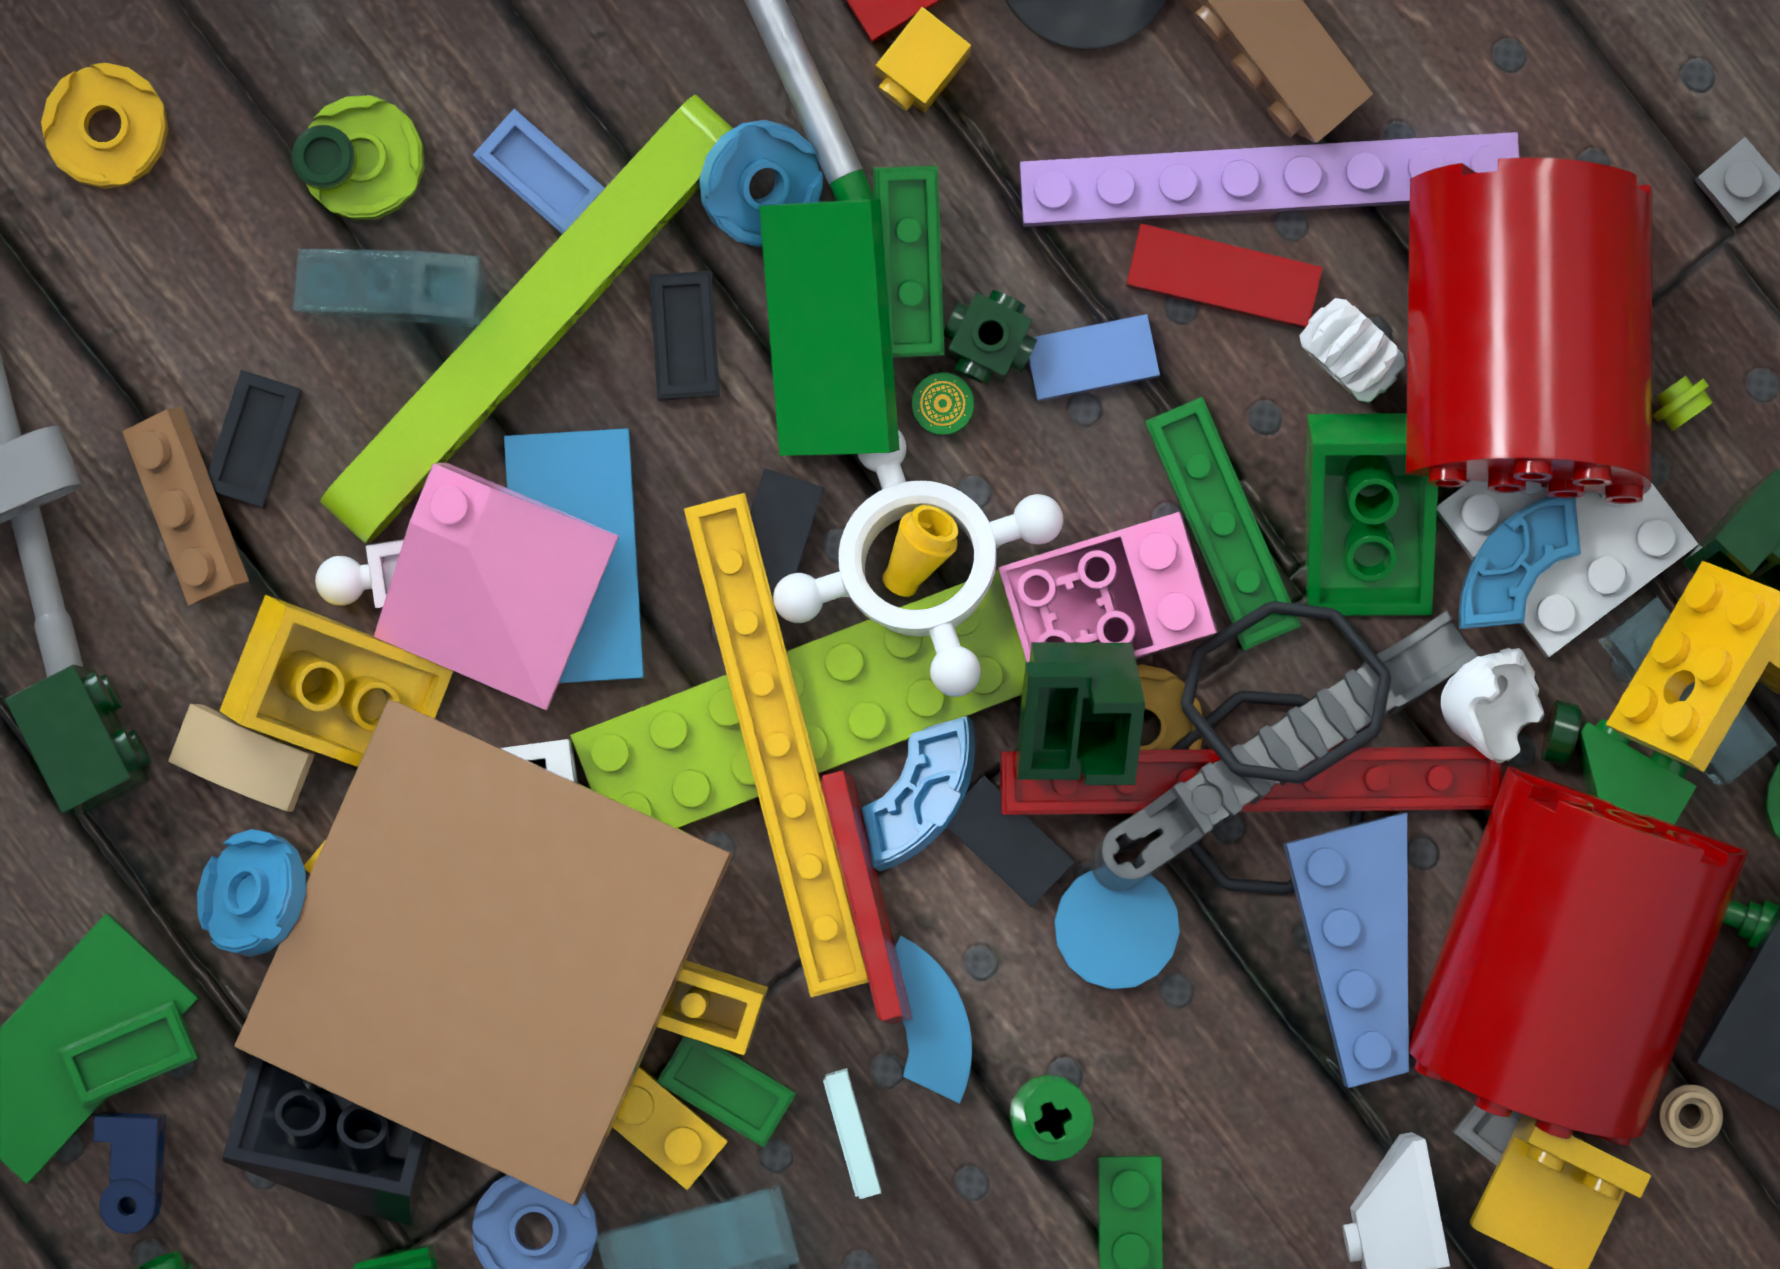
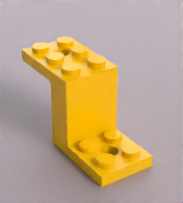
[1606,561,1780,772]

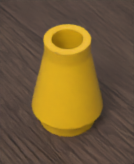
[882,505,958,597]

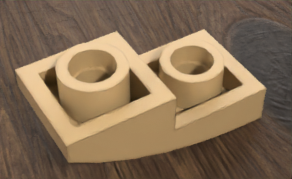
[168,704,315,812]

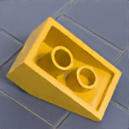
[219,594,453,767]

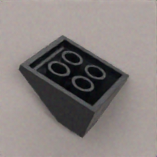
[222,1055,432,1225]

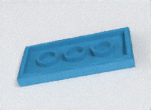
[504,428,644,684]

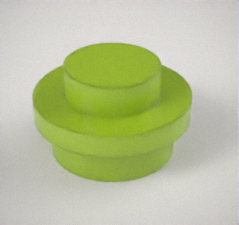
[1652,376,1713,431]

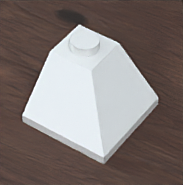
[1343,1132,1450,1269]

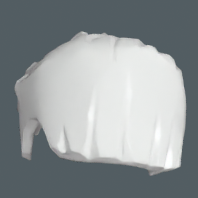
[1441,648,1545,763]

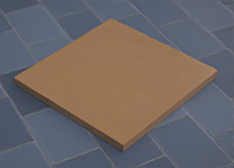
[234,699,733,1205]

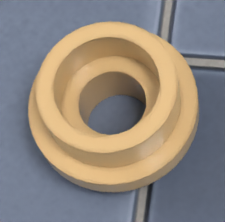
[1659,1084,1723,1148]

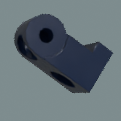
[93,1112,166,1234]

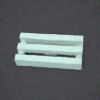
[823,1068,881,1199]

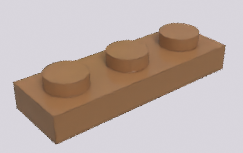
[122,406,249,606]

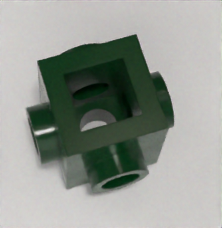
[944,290,1038,385]

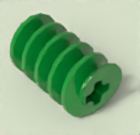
[1010,1075,1094,1161]

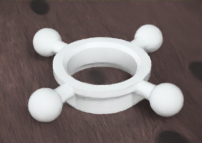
[773,430,1063,697]

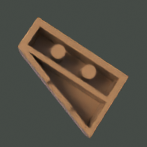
[1183,0,1373,143]

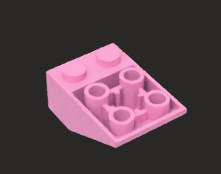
[998,512,1218,662]

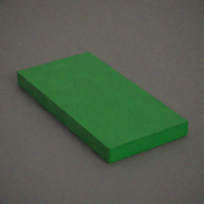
[759,199,900,456]
[0,913,201,1184]

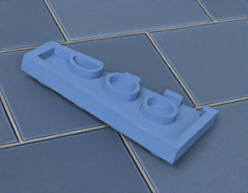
[1283,812,1409,1088]

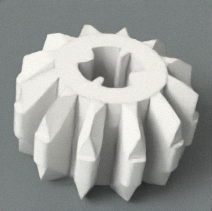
[1300,298,1406,403]

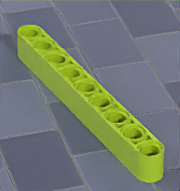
[320,95,733,545]

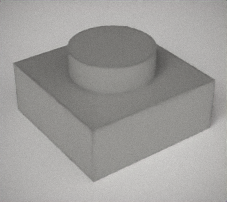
[1694,137,1780,227]

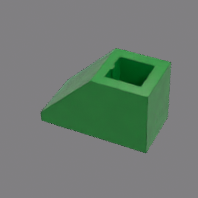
[1575,718,1697,824]

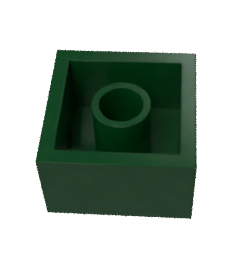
[5,664,151,815]

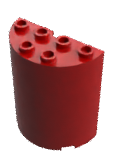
[1406,158,1653,504]
[1409,766,1749,1146]

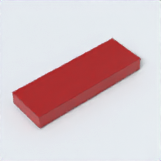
[1126,223,1323,329]

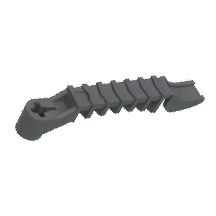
[1091,611,1478,892]

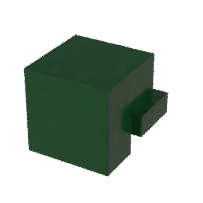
[1682,468,1780,591]
[1015,642,1145,785]

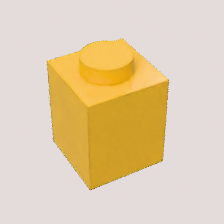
[875,7,971,113]

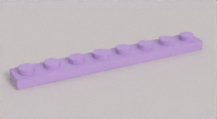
[1019,132,1519,227]

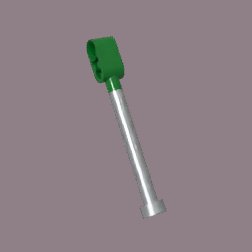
[744,0,874,201]

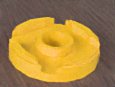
[41,63,169,189]

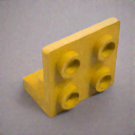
[1470,1114,1652,1269]

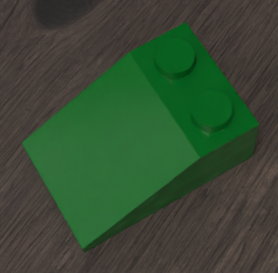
[1305,413,1438,616]

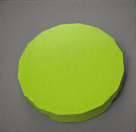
[306,95,425,221]

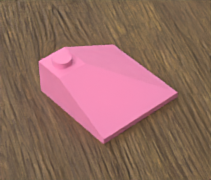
[374,463,619,710]

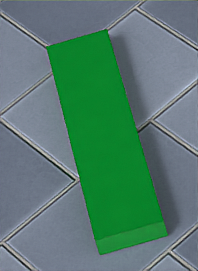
[1144,397,1301,651]

